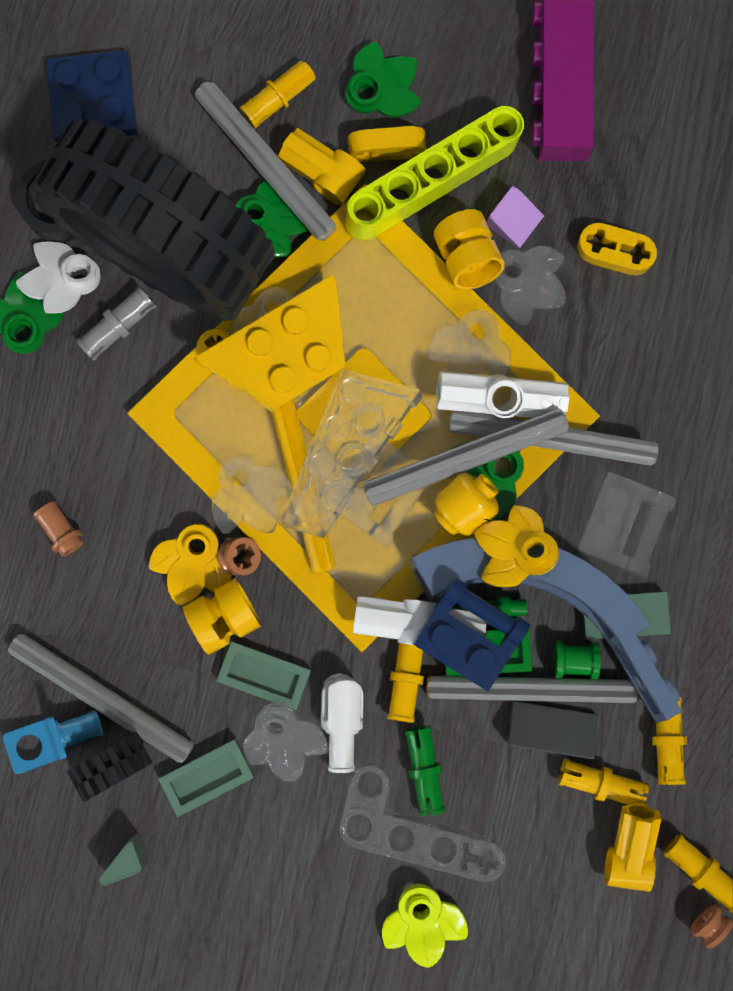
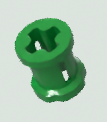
[553,640,601,679]

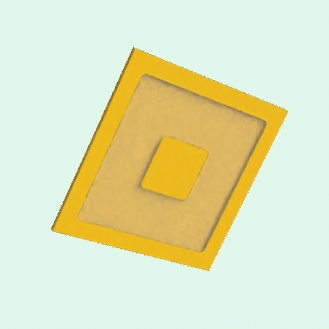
[127,184,600,652]

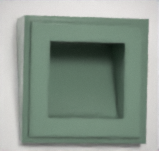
[99,833,149,886]

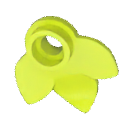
[382,884,468,968]

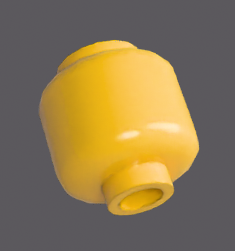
[434,472,499,536]

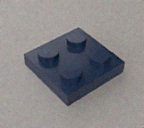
[46,50,138,143]

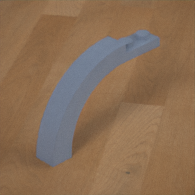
[409,538,682,723]

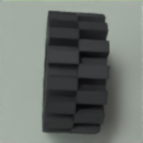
[66,732,153,802]

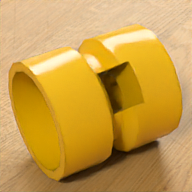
[434,209,505,290]
[183,578,262,655]

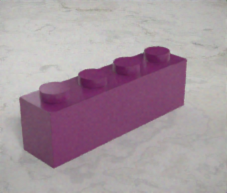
[531,0,594,161]

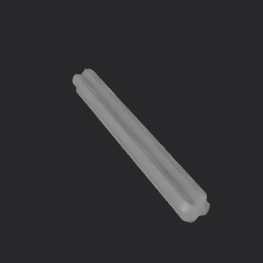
[195,81,336,241]
[363,409,569,506]
[449,411,659,466]
[8,634,194,763]
[426,675,638,703]

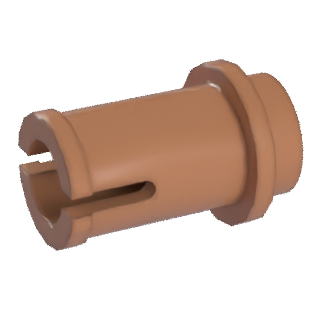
[33,501,83,557]

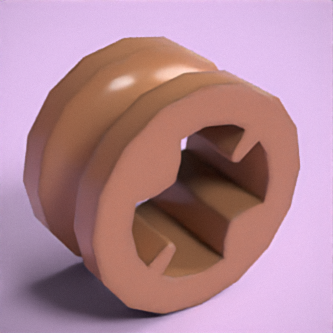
[217,537,261,575]
[690,904,733,949]

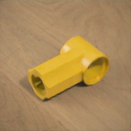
[278,128,366,206]
[604,802,661,892]

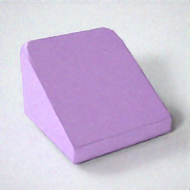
[487,186,544,249]

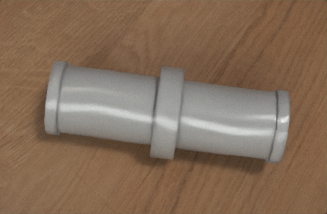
[76,286,157,361]

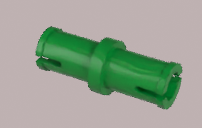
[404,725,446,817]

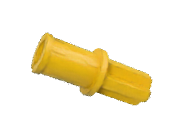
[239,61,316,129]

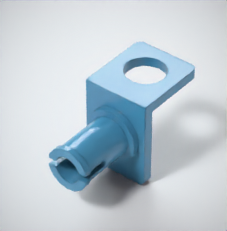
[2,710,104,774]

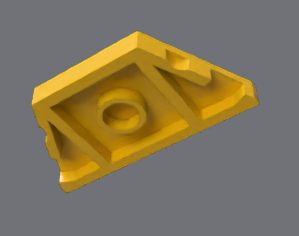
[193,274,346,412]

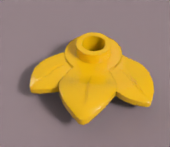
[474,505,559,587]
[149,523,232,605]

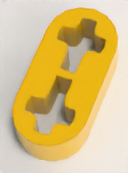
[347,126,427,162]
[577,223,657,276]

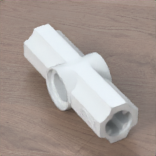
[436,371,569,418]
[353,596,487,645]

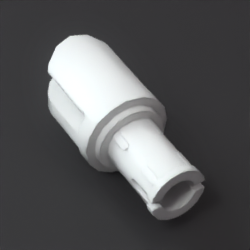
[321,673,363,773]

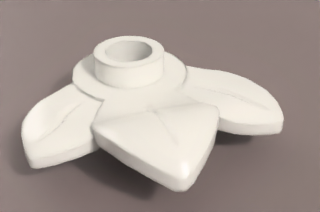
[16,242,101,313]

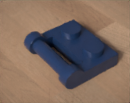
[412,577,530,692]

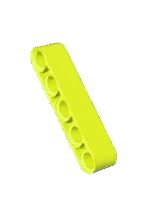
[345,106,524,241]

